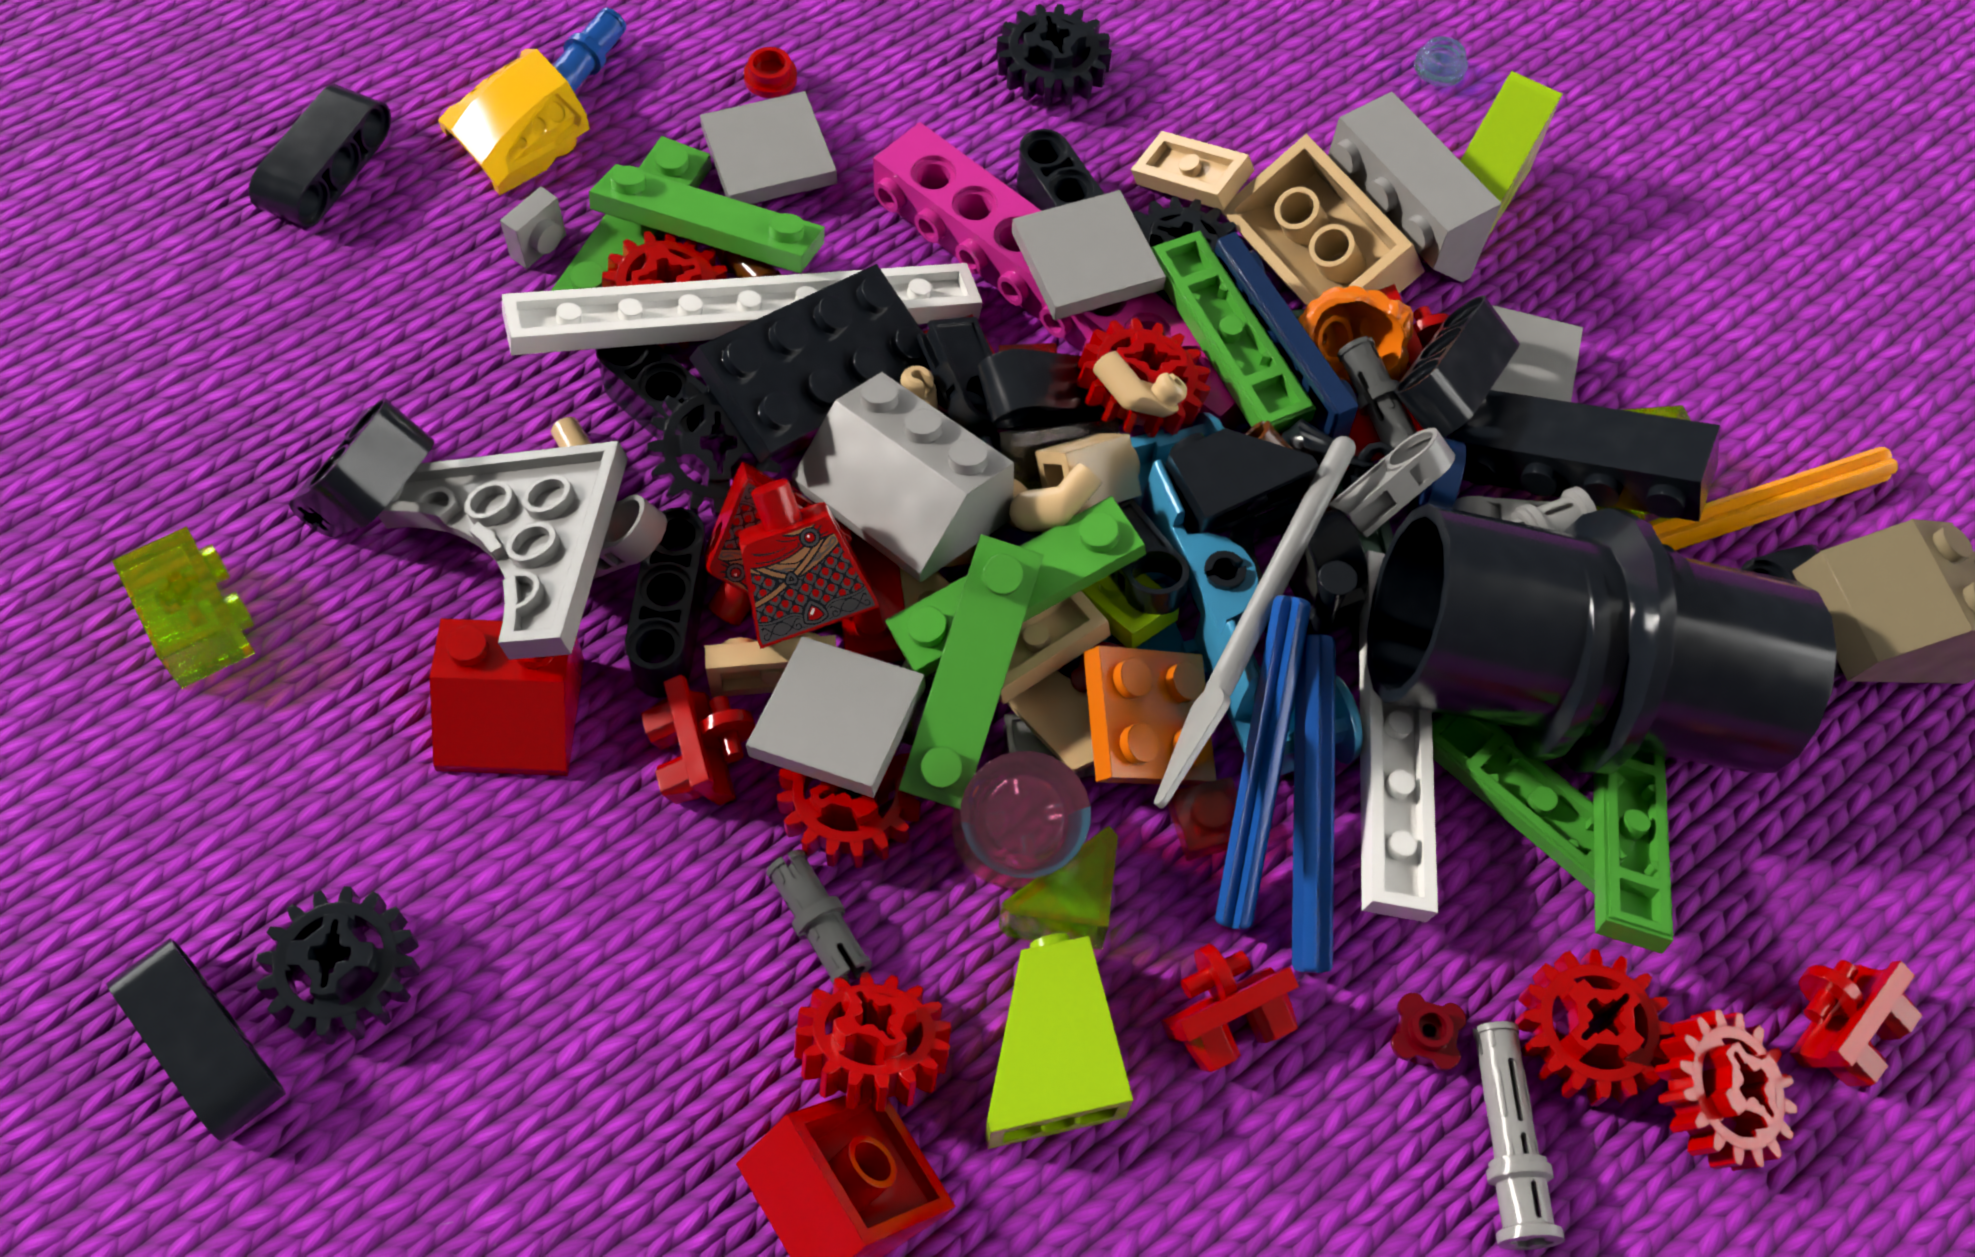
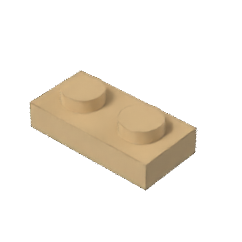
[1131,131,1254,210]
[999,591,1111,705]
[704,632,836,698]

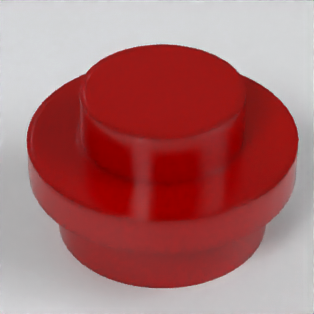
[743,47,797,98]

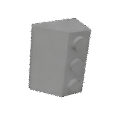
[1328,91,1502,282]
[792,372,1014,583]

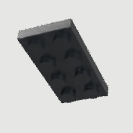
[689,264,932,463]

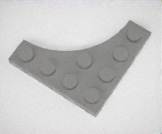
[378,441,628,660]

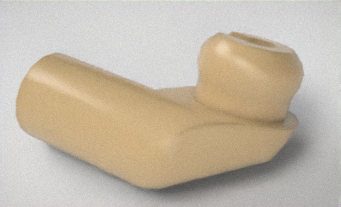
[1093,351,1187,418]
[1009,463,1102,532]

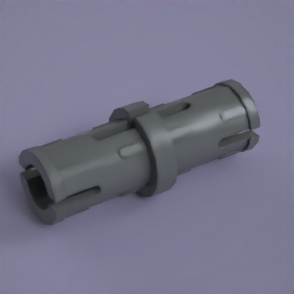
[1337,336,1417,449]
[766,849,872,984]

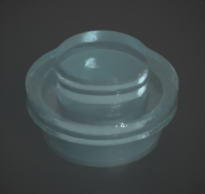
[1414,36,1468,86]

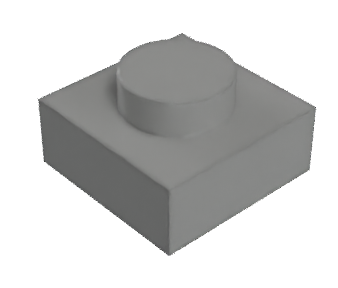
[500,186,566,269]

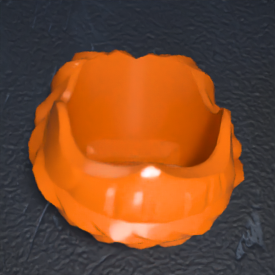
[1298,286,1414,393]

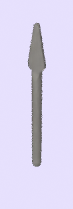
[1154,436,1356,808]

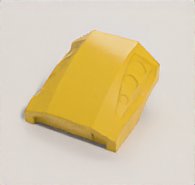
[438,49,590,196]

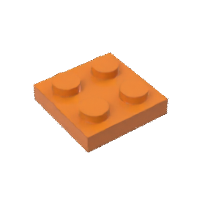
[1083,645,1217,786]

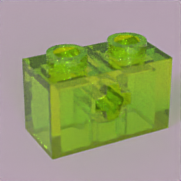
[112,526,255,689]

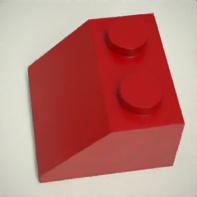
[430,618,585,776]
[736,1095,956,1257]

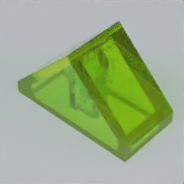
[999,826,1118,950]

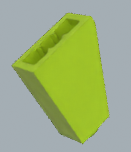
[1460,71,1563,238]
[985,933,1133,1149]

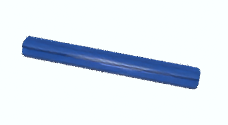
[1215,595,1311,930]
[1292,634,1336,973]

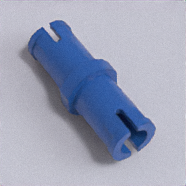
[553,7,626,92]

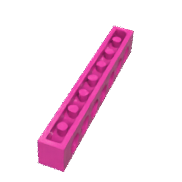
[873,122,1245,430]

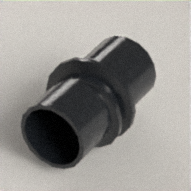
[1367,504,1837,775]

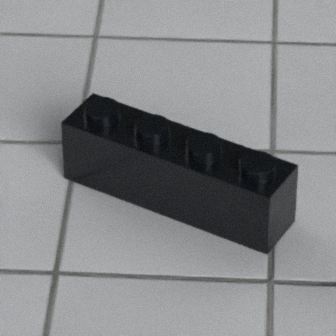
[1451,390,1720,522]

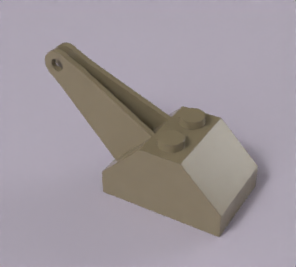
[1792,519,1975,684]

